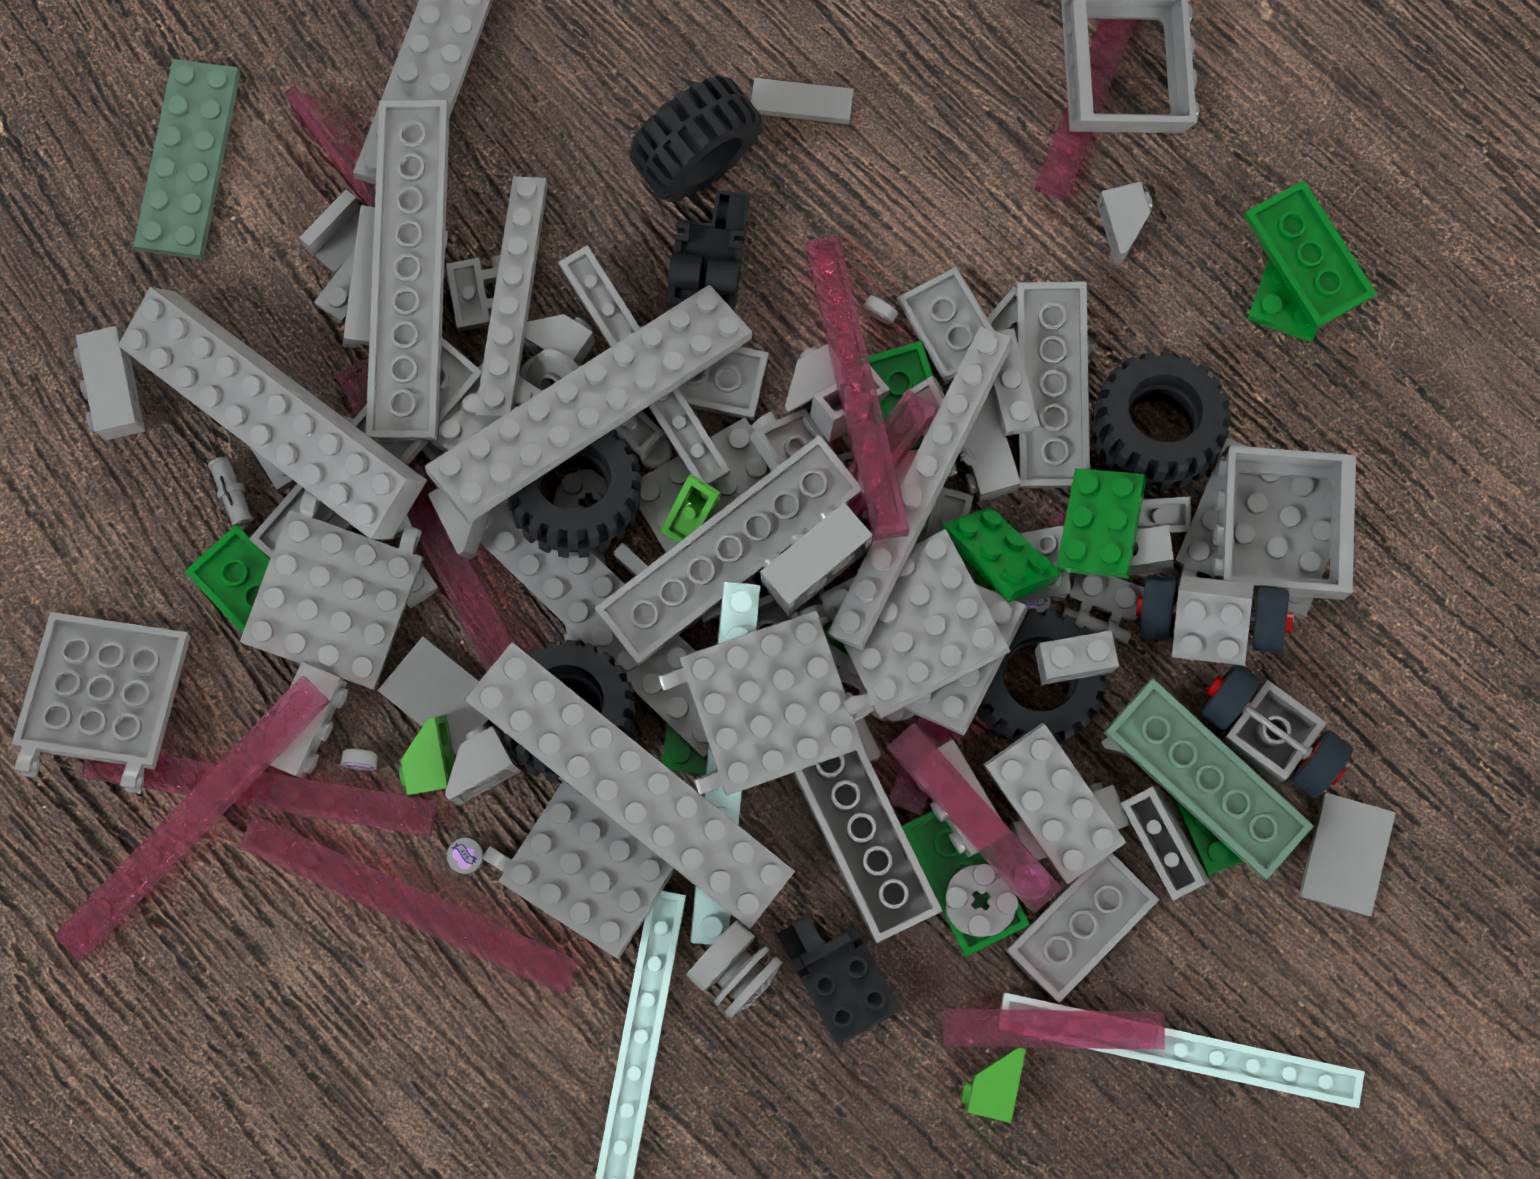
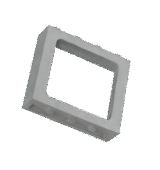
[1061,0,1199,133]
[1211,445,1356,600]

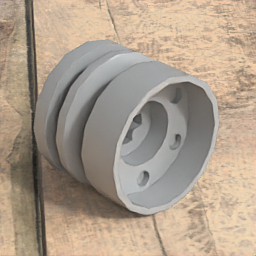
[686,920,783,1018]

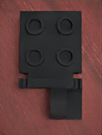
[666,190,751,312]
[777,914,901,1046]

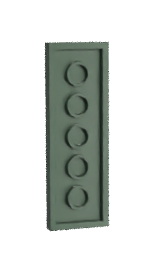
[133,59,241,260]
[1103,679,1314,880]

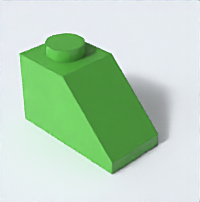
[399,714,455,795]
[960,1047,1026,1123]

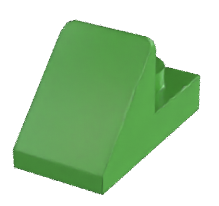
[660,474,721,543]

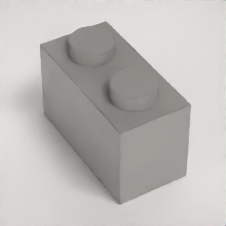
[1035,630,1119,685]

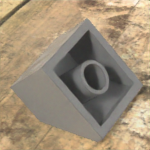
[445,726,522,806]

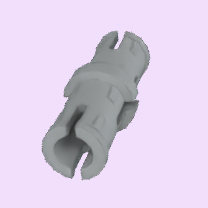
[208,456,254,527]

